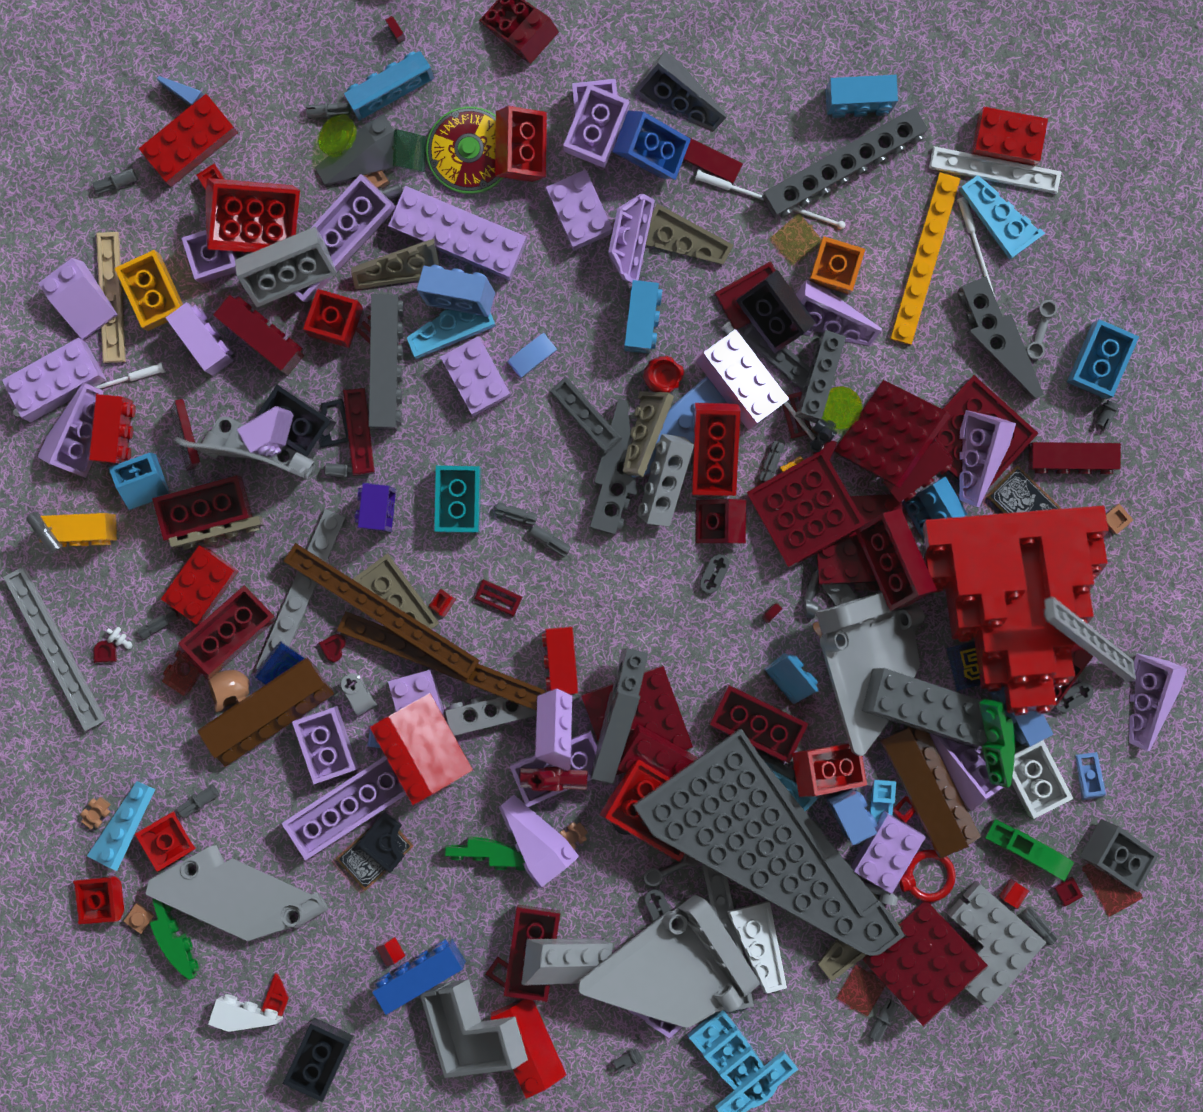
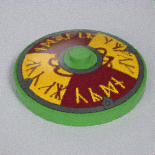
[426,107,504,194]

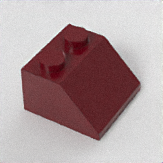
[696,499,746,544]

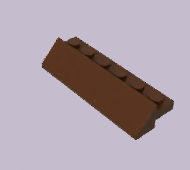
[197,657,334,767]
[880,726,981,858]

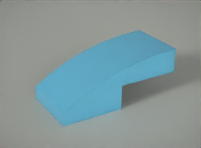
[870,780,896,823]

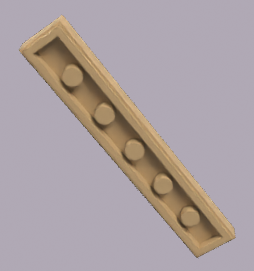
[96,232,126,363]

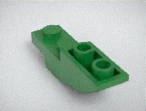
[979,699,1015,788]
[985,819,1074,881]
[445,836,526,871]
[150,898,199,980]

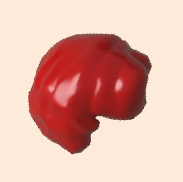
[643,355,685,393]

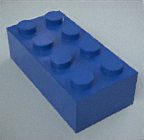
[372,939,466,1015]

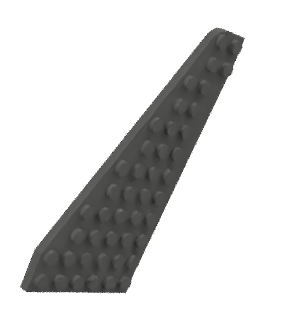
[632,729,905,956]

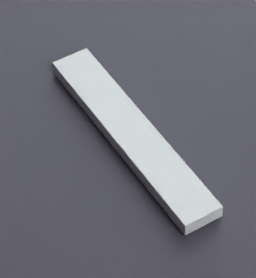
[929,146,1061,194]

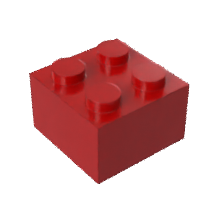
[303,289,363,348]

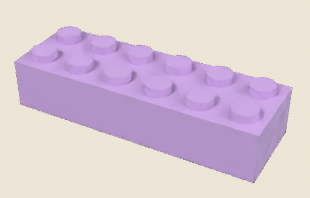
[294,174,396,303]
[388,186,527,281]
[281,756,407,860]

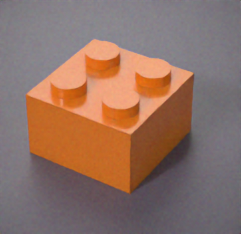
[809,236,865,295]

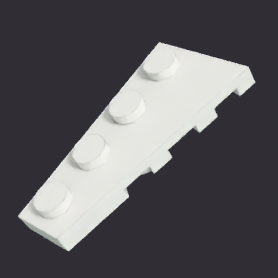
[727,901,787,994]

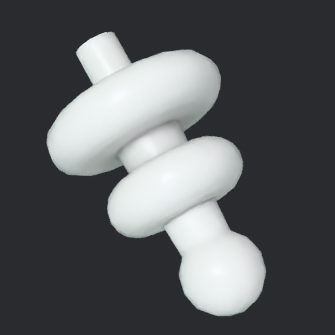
[106,627,132,649]

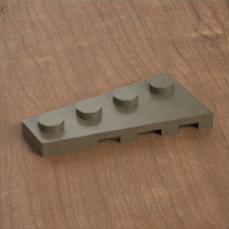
[646,204,734,265]
[351,238,440,289]
[623,391,674,477]
[169,516,264,551]
[353,553,440,629]
[818,894,901,982]

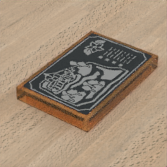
[986,465,1062,514]
[336,822,414,891]

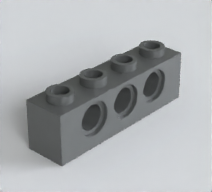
[795,330,846,423]

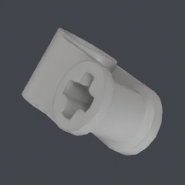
[341,673,377,716]

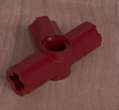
[520,767,588,791]

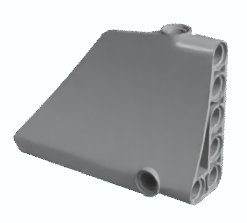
[174,416,315,479]
[816,591,925,756]
[578,895,760,1028]

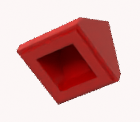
[429,589,456,617]
[893,796,916,823]
[376,937,406,967]

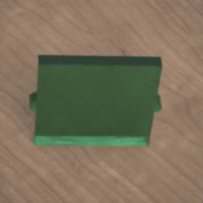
[392,129,427,172]

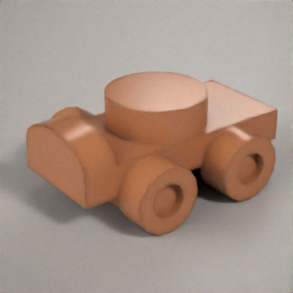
[80,797,111,830]
[559,822,588,849]

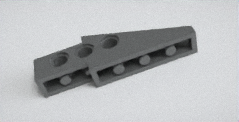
[958,276,1044,399]
[590,398,637,535]
[590,648,648,784]

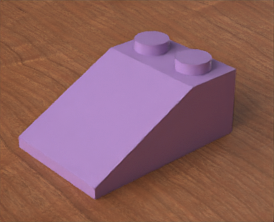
[38,258,118,340]

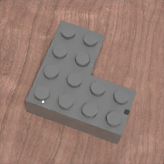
[947,880,1047,1009]
[420,979,528,1078]

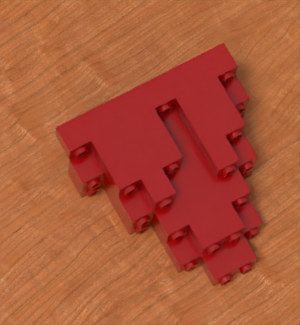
[923,505,1109,716]

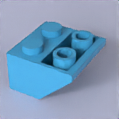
[108,453,170,510]
[902,476,967,539]

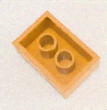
[114,250,183,331]
[40,513,117,547]

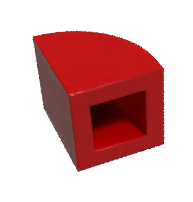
[999,878,1030,909]

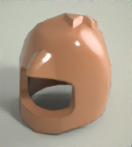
[208,670,250,712]

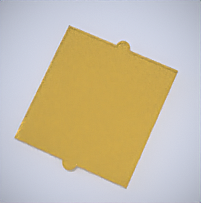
[770,213,821,265]

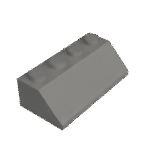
[235,226,337,307]
[522,938,613,985]

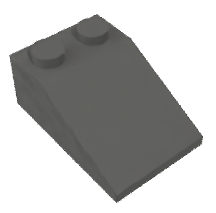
[1080,819,1159,892]

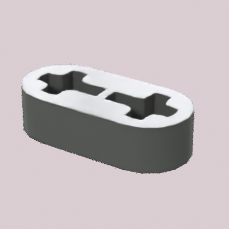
[700,554,729,593]
[1055,682,1093,712]
[645,888,674,926]

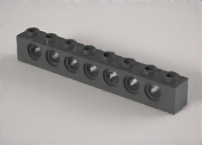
[762,107,928,219]

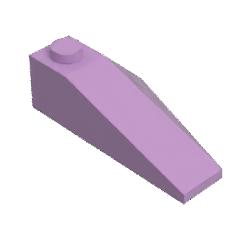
[796,280,882,346]
[38,382,103,478]
[959,410,1016,507]
[1129,653,1187,751]
[930,734,1004,811]
[499,795,579,889]

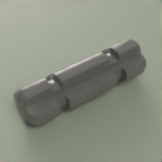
[759,441,785,482]
[495,502,537,526]
[138,609,179,639]
[1022,907,1058,945]

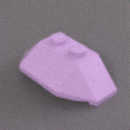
[608,194,655,284]

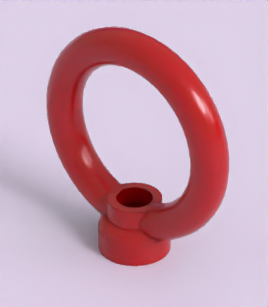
[899,849,956,902]

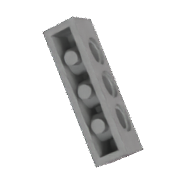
[638,434,694,526]
[445,694,537,736]

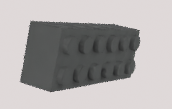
[369,294,404,430]
[862,668,987,749]

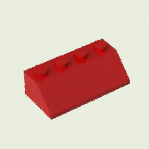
[490,999,567,1099]

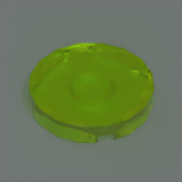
[318,114,357,157]
[822,386,863,430]

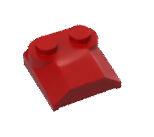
[135,811,196,872]
[73,875,124,924]

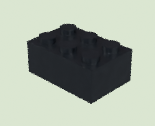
[736,270,816,353]
[254,384,336,459]
[282,1017,354,1102]

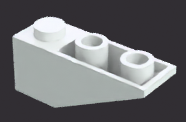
[208,994,283,1032]

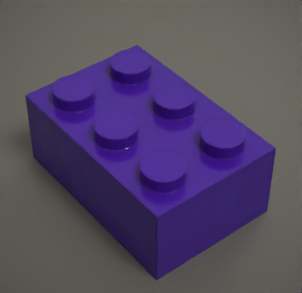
[355,483,396,532]

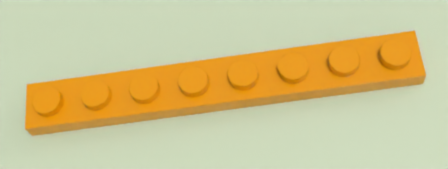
[890,172,961,345]

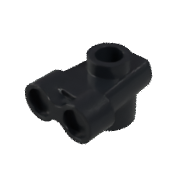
[810,419,837,452]

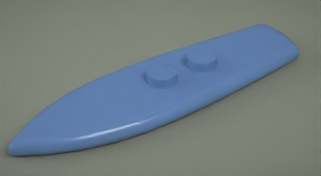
[632,376,727,478]

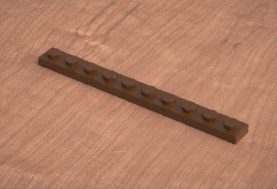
[284,543,480,679]
[337,611,547,711]

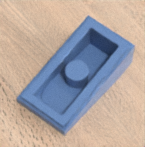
[157,76,204,106]
[1075,752,1106,800]

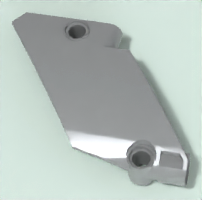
[146,845,328,941]

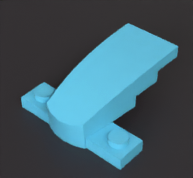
[687,1010,798,1112]

